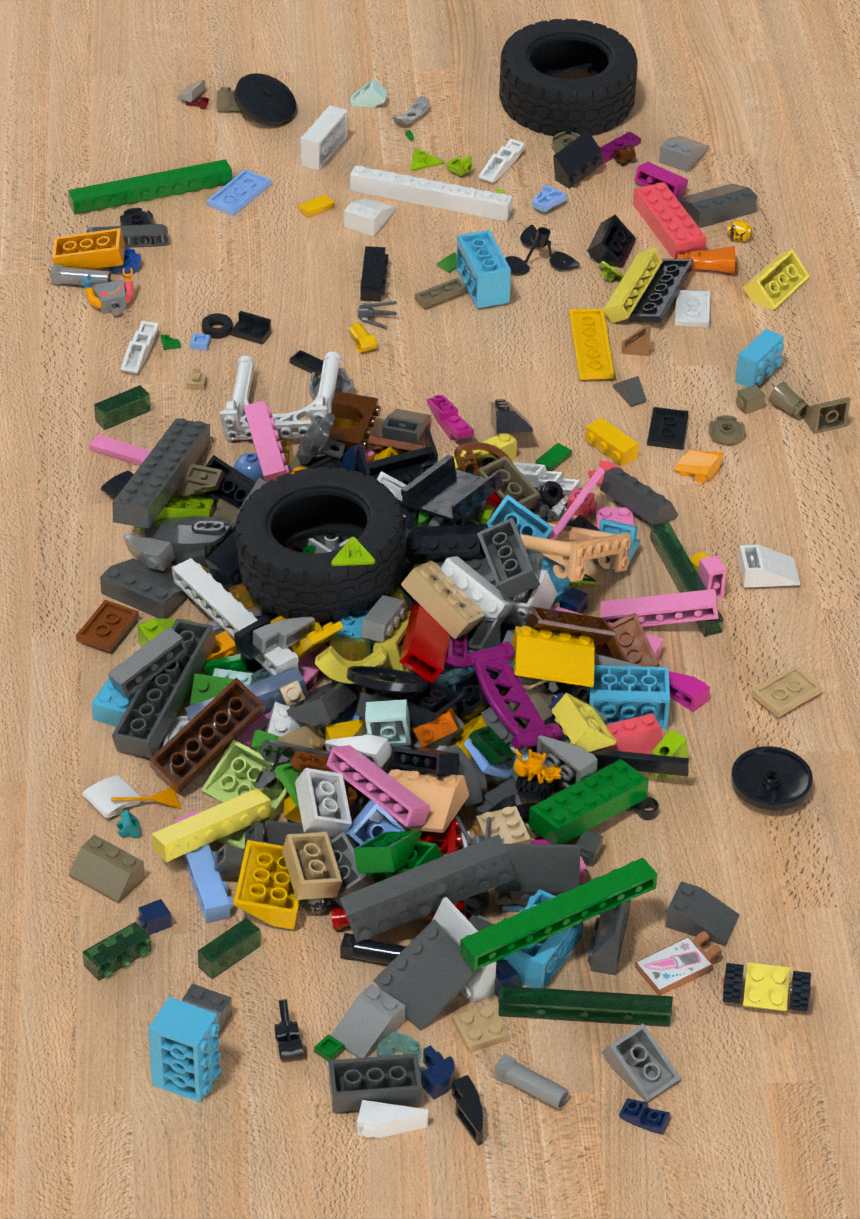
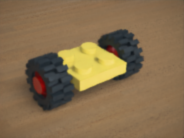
[722,962,811,1012]

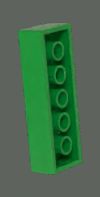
[529,759,649,844]

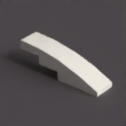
[478,138,525,184]
[120,321,159,374]
[513,462,582,496]

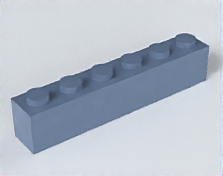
[185,667,308,721]

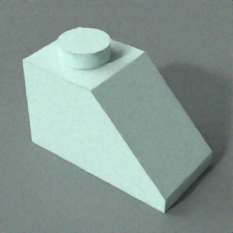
[350,79,387,108]

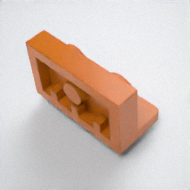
[413,707,458,747]

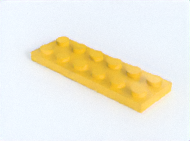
[569,309,614,380]

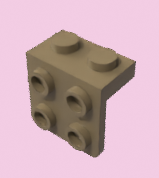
[217,87,241,111]

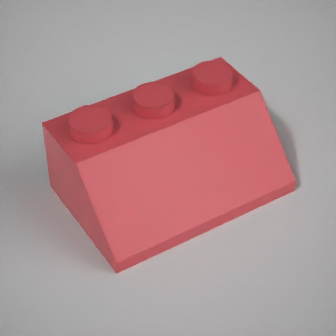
[601,713,663,754]

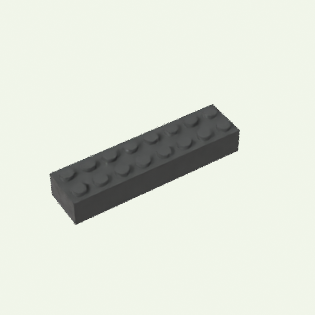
[112,618,216,758]
[340,834,515,942]

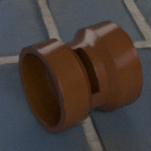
[614,145,636,165]

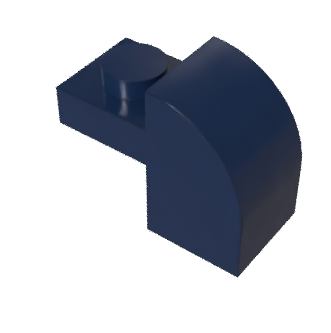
[421,1045,455,1100]

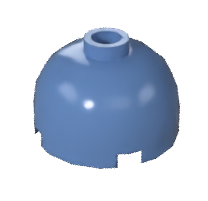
[234,452,264,482]

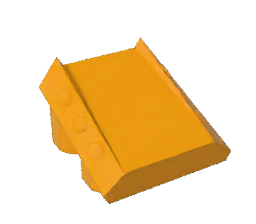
[674,450,724,483]

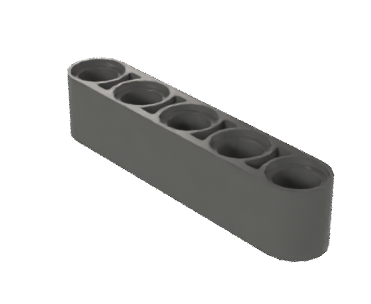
[86,224,169,248]

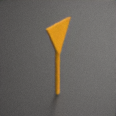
[111,787,181,809]

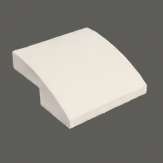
[82,775,141,818]

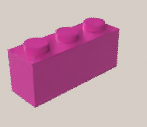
[635,162,688,198]

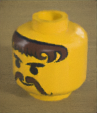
[727,220,752,243]

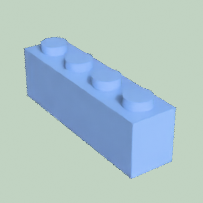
[185,844,233,923]

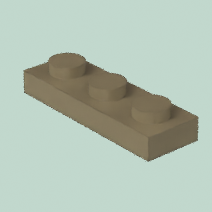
[415,278,467,308]

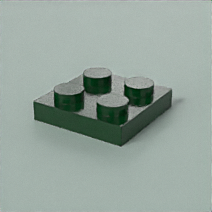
[468,726,516,766]

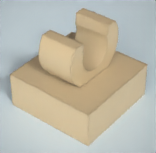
[186,368,207,390]

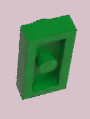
[203,654,247,676]

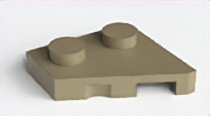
[177,464,225,498]

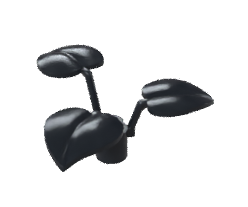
[505,224,580,275]

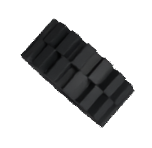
[515,774,555,800]

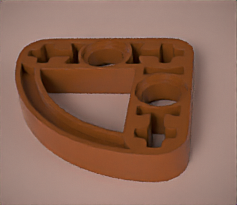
[454,442,513,477]

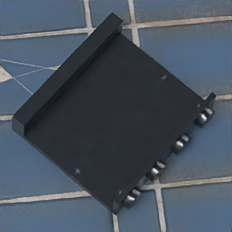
[401,455,503,522]

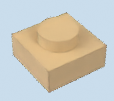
[279,680,305,706]

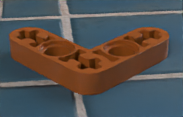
[290,751,357,807]

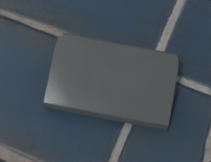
[264,820,304,846]

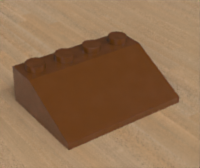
[525,606,615,647]

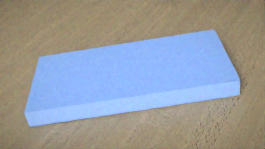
[207,169,272,216]

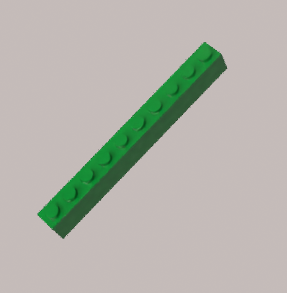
[68,159,232,215]
[460,858,658,971]

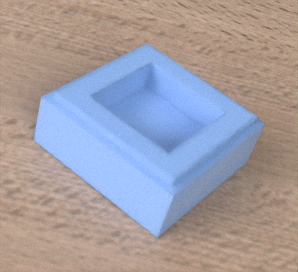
[190,333,211,351]

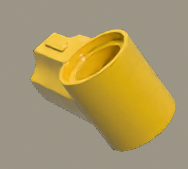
[349,322,377,353]

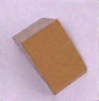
[622,324,651,356]

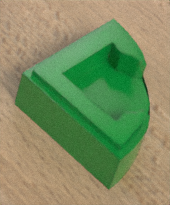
[160,335,181,350]

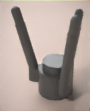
[358,301,397,329]
[456,816,491,846]

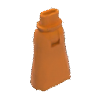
[677,246,735,275]

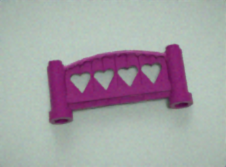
[464,642,562,750]

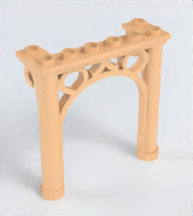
[488,522,631,582]

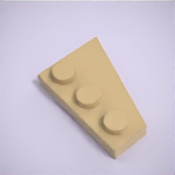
[278,724,325,757]

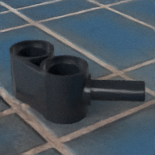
[274,999,303,1061]

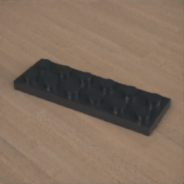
[628,259,694,323]

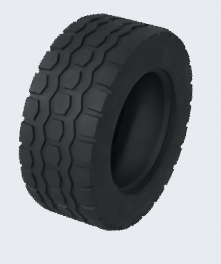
[499,19,638,136]
[235,467,406,622]

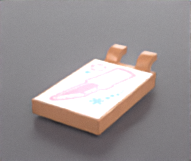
[635,931,722,996]

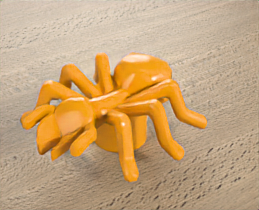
[513,749,561,784]

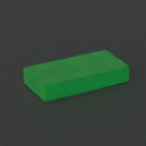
[536,443,572,471]

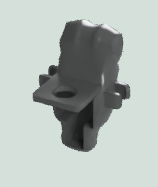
[297,413,345,464]

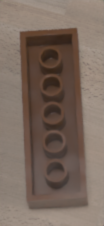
[149,677,265,794]

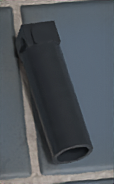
[340,933,407,965]

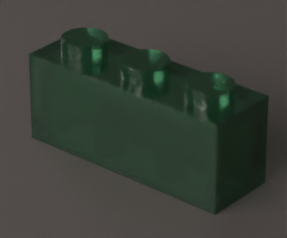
[94,385,151,430]
[198,918,261,980]
[83,921,151,981]

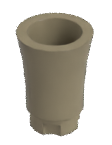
[769,382,808,419]

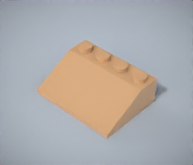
[387,769,469,833]

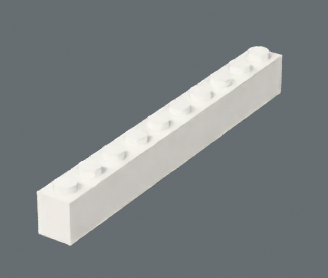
[350,166,513,222]
[172,558,299,676]

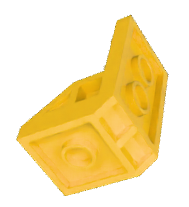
[270,616,344,659]

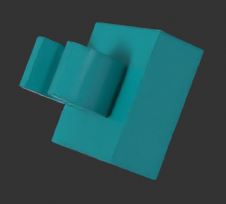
[116,809,142,838]

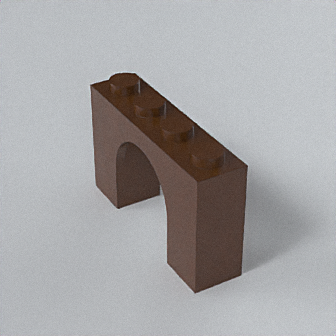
[329,391,381,454]

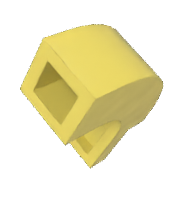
[315,646,387,684]

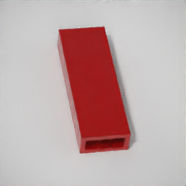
[399,600,450,683]

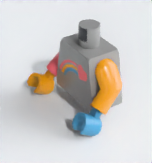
[80,268,134,316]

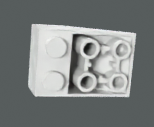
[738,545,800,588]

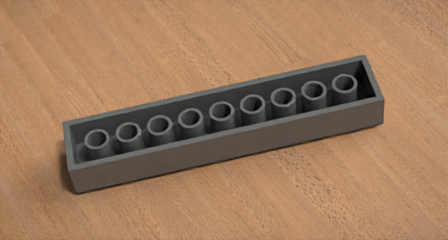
[113,418,210,528]

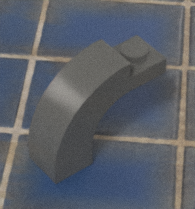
[436,744,483,808]
[214,821,267,876]

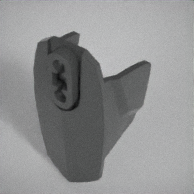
[145,516,231,572]

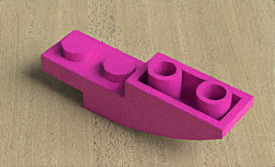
[427,395,474,440]

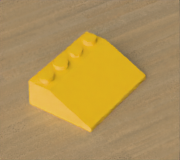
[512,626,595,687]
[233,840,300,930]

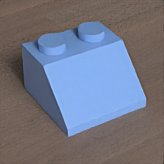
[346,800,407,846]

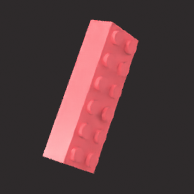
[633,182,707,259]

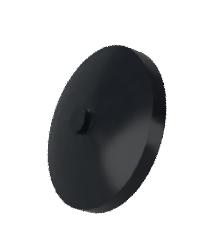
[234,73,296,126]
[346,666,427,696]
[731,746,813,811]

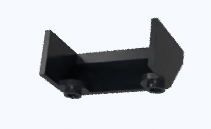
[357,429,438,481]

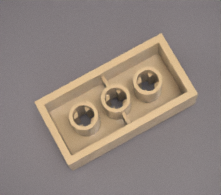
[401,561,485,640]

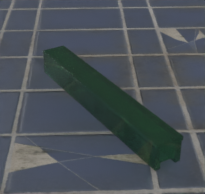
[650,522,723,637]
[498,986,673,1027]

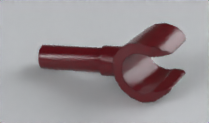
[186,97,209,110]

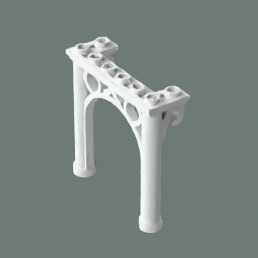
[219,352,342,441]

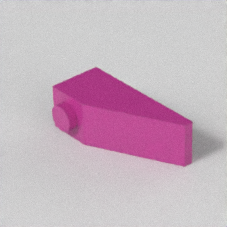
[669,671,710,712]

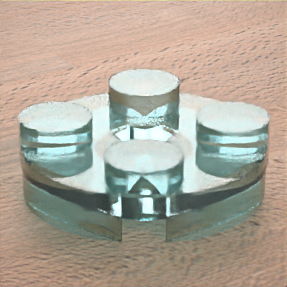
[377,1032,420,1063]

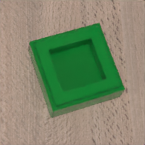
[314,1034,345,1061]

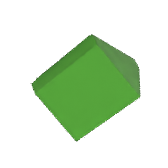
[437,252,457,272]

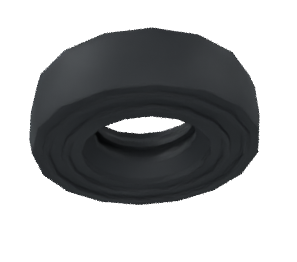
[202,313,233,339]

